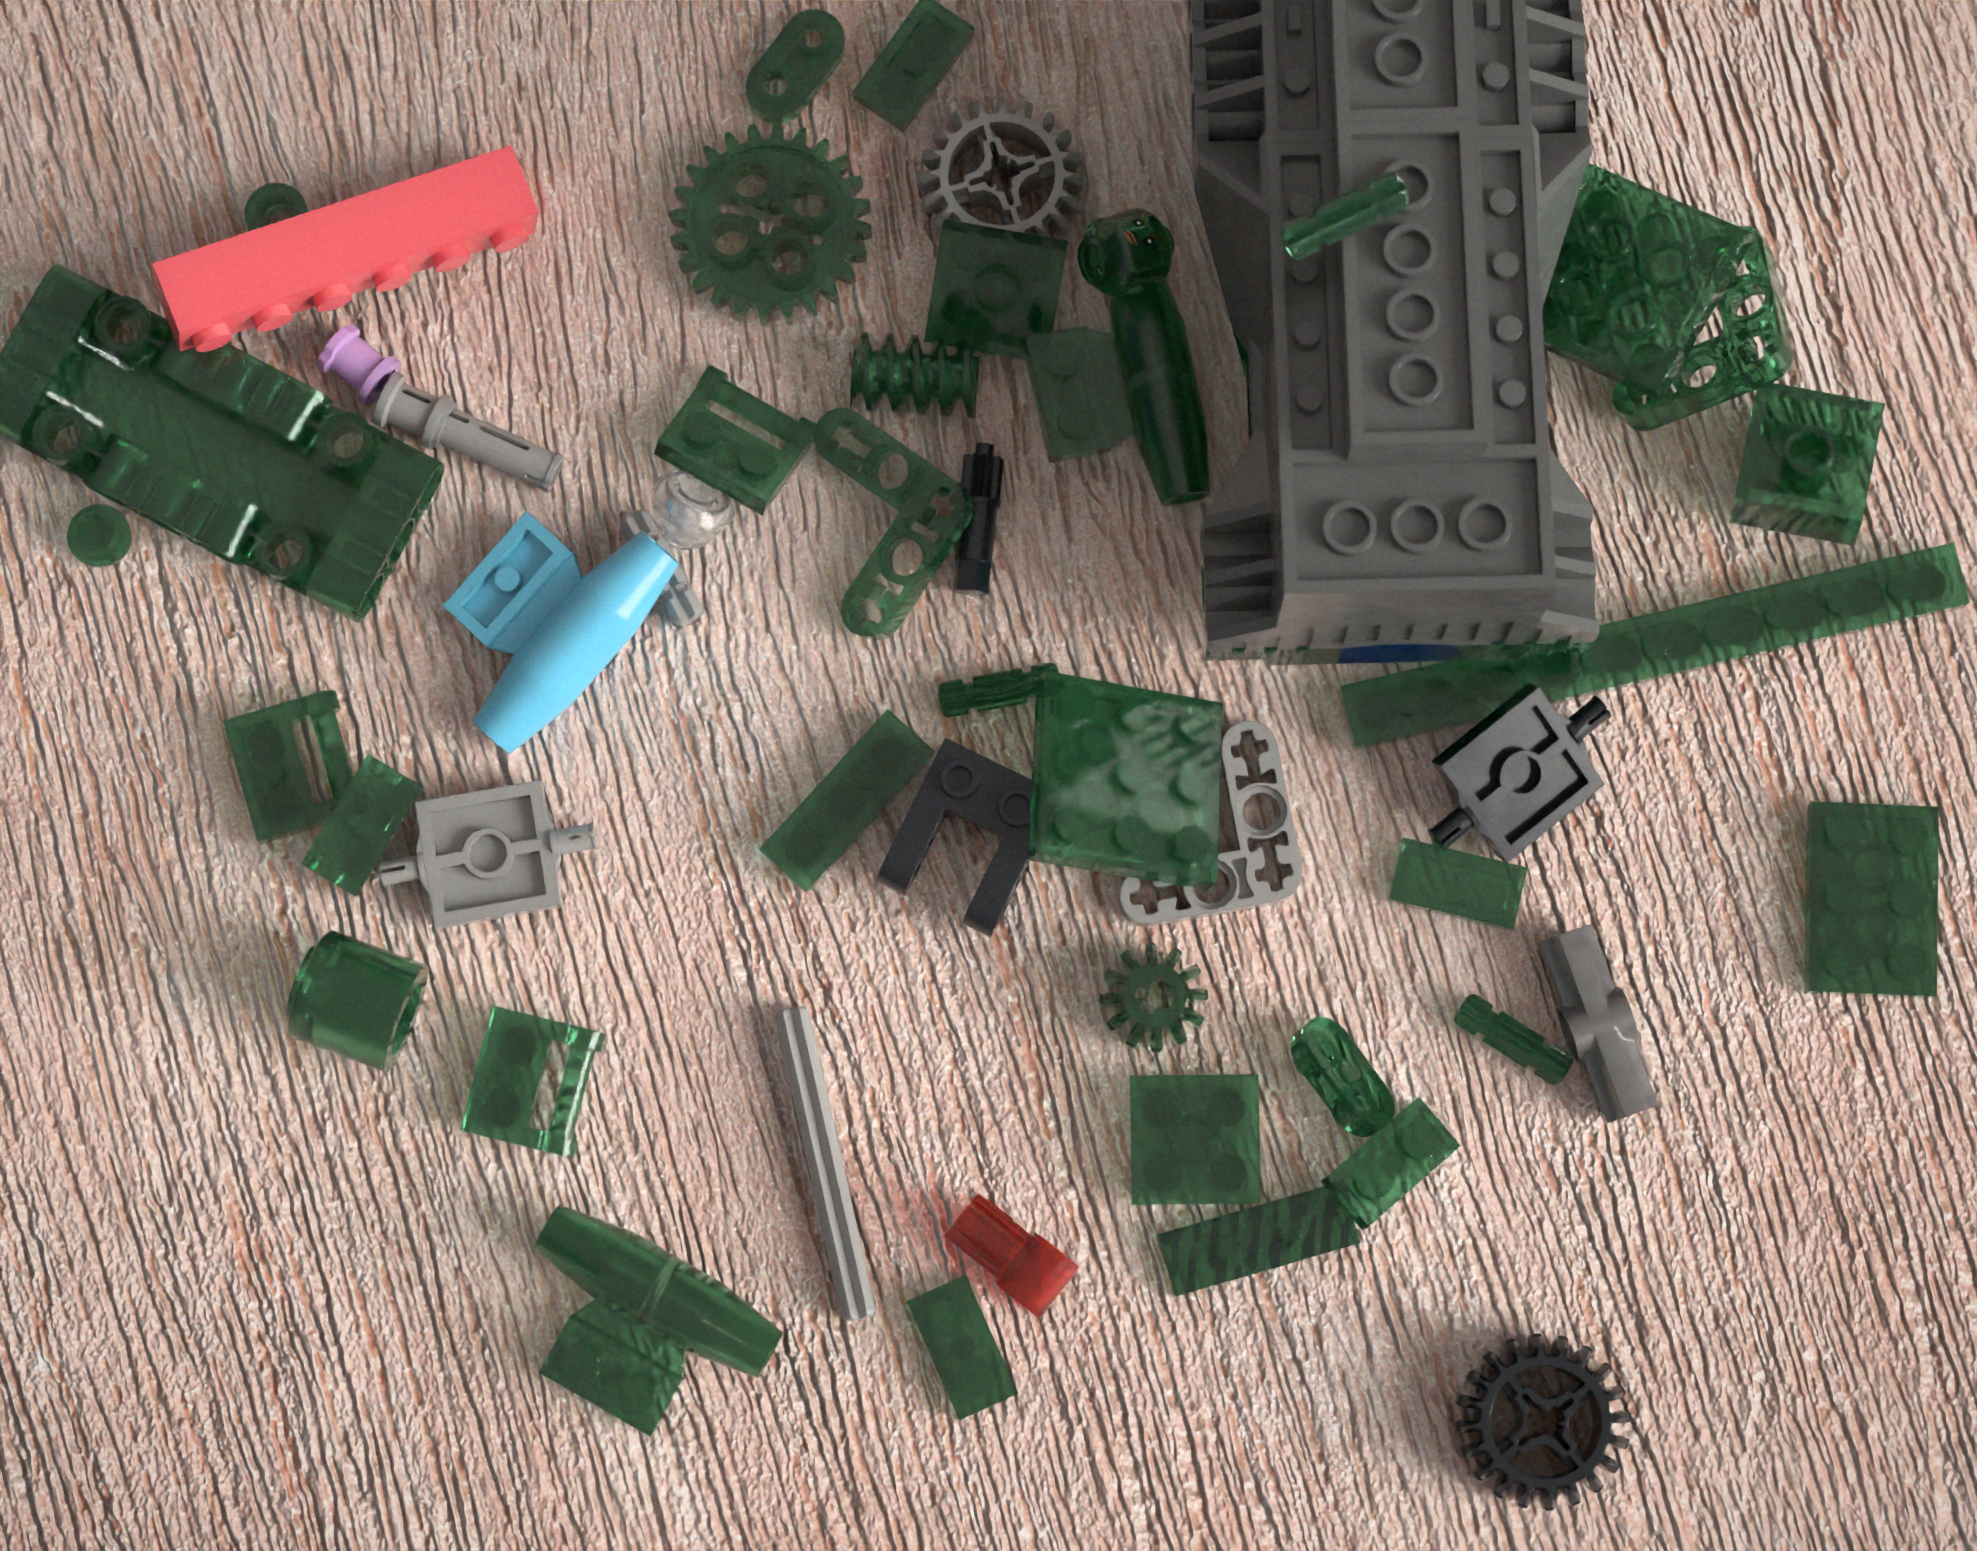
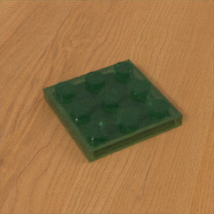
[1542,163,1753,401]
[1028,671,1223,890]

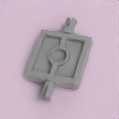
[379,780,598,929]

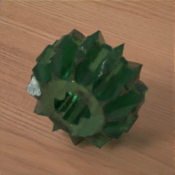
[1099,943,1208,1053]

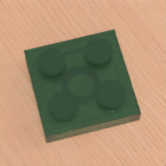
[924,219,1068,364]
[1129,1074,1261,1206]

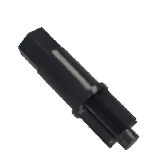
[953,443,1004,596]

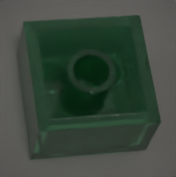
[1729,380,1885,546]

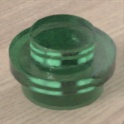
[67,504,132,568]

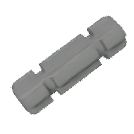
[620,509,703,628]

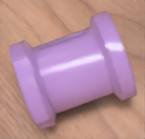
[316,323,401,406]

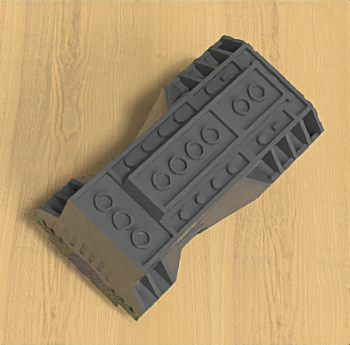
[1185,0,1599,666]

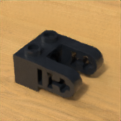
[876,738,1060,938]

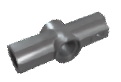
[1538,924,1658,1124]

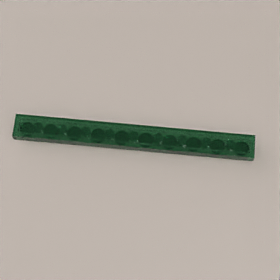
[1339,542,1970,751]

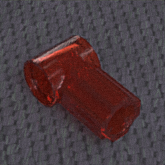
[944,1193,1080,1319]

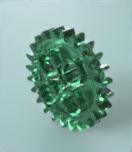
[669,122,872,327]

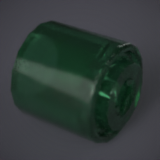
[286,930,429,1073]

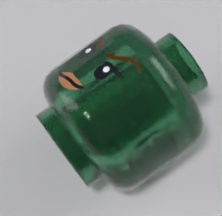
[1077,208,1174,298]

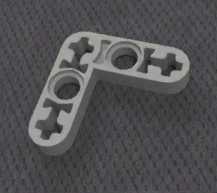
[1119,721,1302,927]

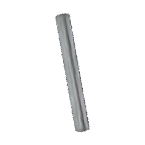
[775,1006,876,1321]

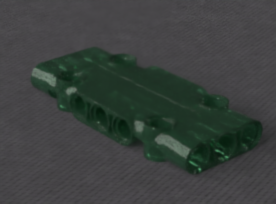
[0,263,445,623]

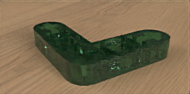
[1612,225,1794,431]
[814,408,974,640]

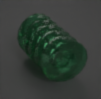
[850,331,980,419]

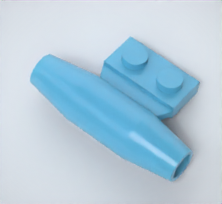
[443,511,679,754]

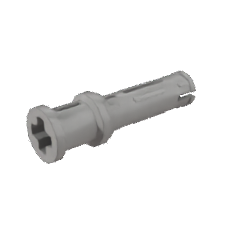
[372,372,565,493]

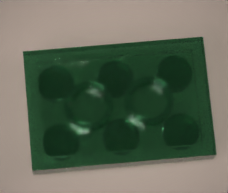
[1804,801,1939,999]

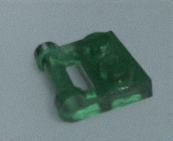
[654,365,820,516]
[223,690,370,845]
[460,1006,606,1159]

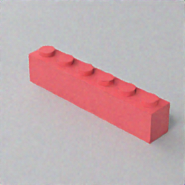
[152,145,539,352]

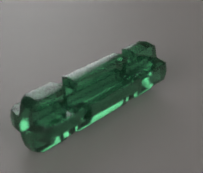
[1280,171,1410,260]
[937,662,1062,718]
[1454,994,1574,1085]

